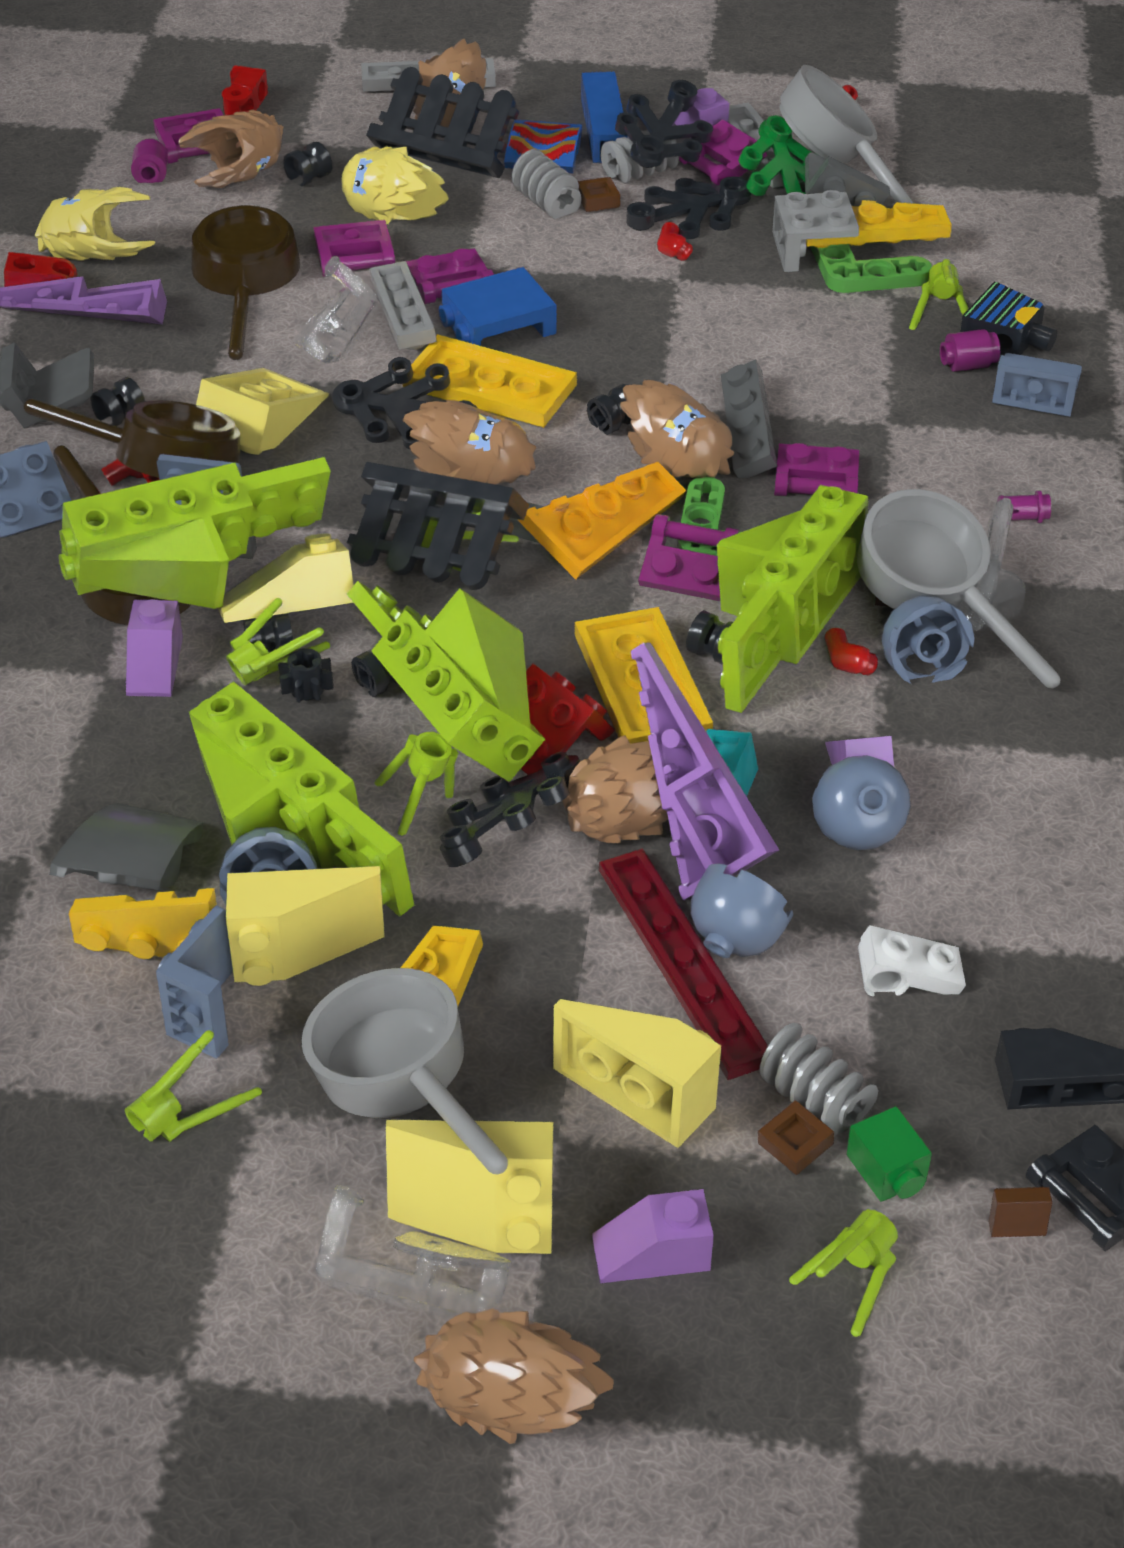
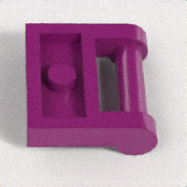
[153,108,223,164]
[678,119,768,185]
[313,220,395,277]
[406,248,494,304]
[774,443,859,496]
[638,514,740,601]

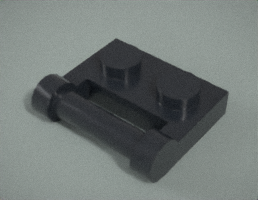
[1026,1125,1124,1252]

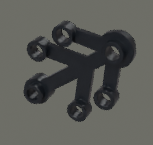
[615,80,713,168]
[626,176,751,239]
[332,357,478,450]
[440,752,580,867]

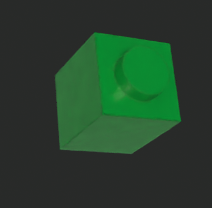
[846,1106,932,1202]

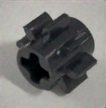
[278,648,334,703]

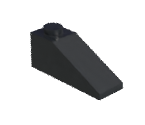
[995,1028,1124,1110]

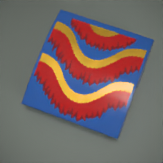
[504,120,582,173]

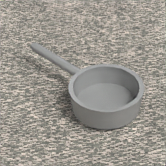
[779,65,914,203]
[857,489,1060,689]
[302,968,508,1175]

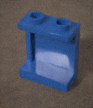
[438,267,557,346]

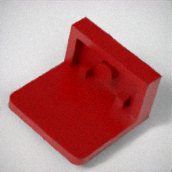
[521,663,615,775]

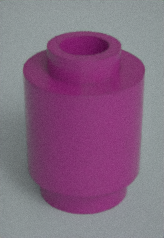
[131,139,168,183]
[940,329,1000,372]

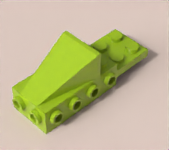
[59,457,331,609]
[717,485,868,713]
[347,581,545,782]
[189,681,415,917]

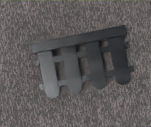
[366,67,519,179]
[347,462,529,590]

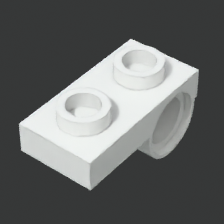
[858,925,966,996]

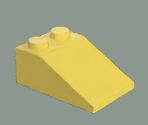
[196,368,329,455]
[218,534,354,623]
[226,866,384,986]
[553,999,721,1148]
[386,1120,553,1254]

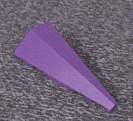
[0,276,167,324]
[631,643,779,900]

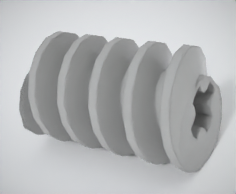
[601,130,679,183]
[512,149,582,219]
[760,1023,878,1136]

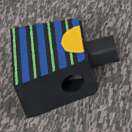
[960,281,1057,355]

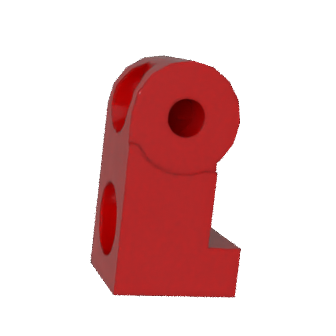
[221,65,268,115]
[4,252,78,287]

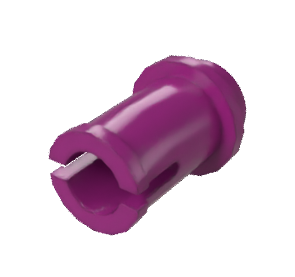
[997,490,1051,523]

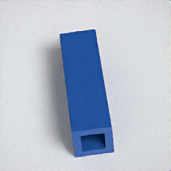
[581,71,627,163]

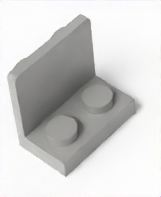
[772,190,859,272]

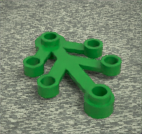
[738,115,818,196]

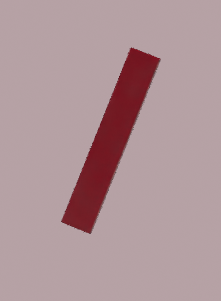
[599,848,768,1080]

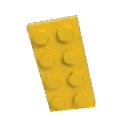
[403,334,577,428]
[575,607,713,744]

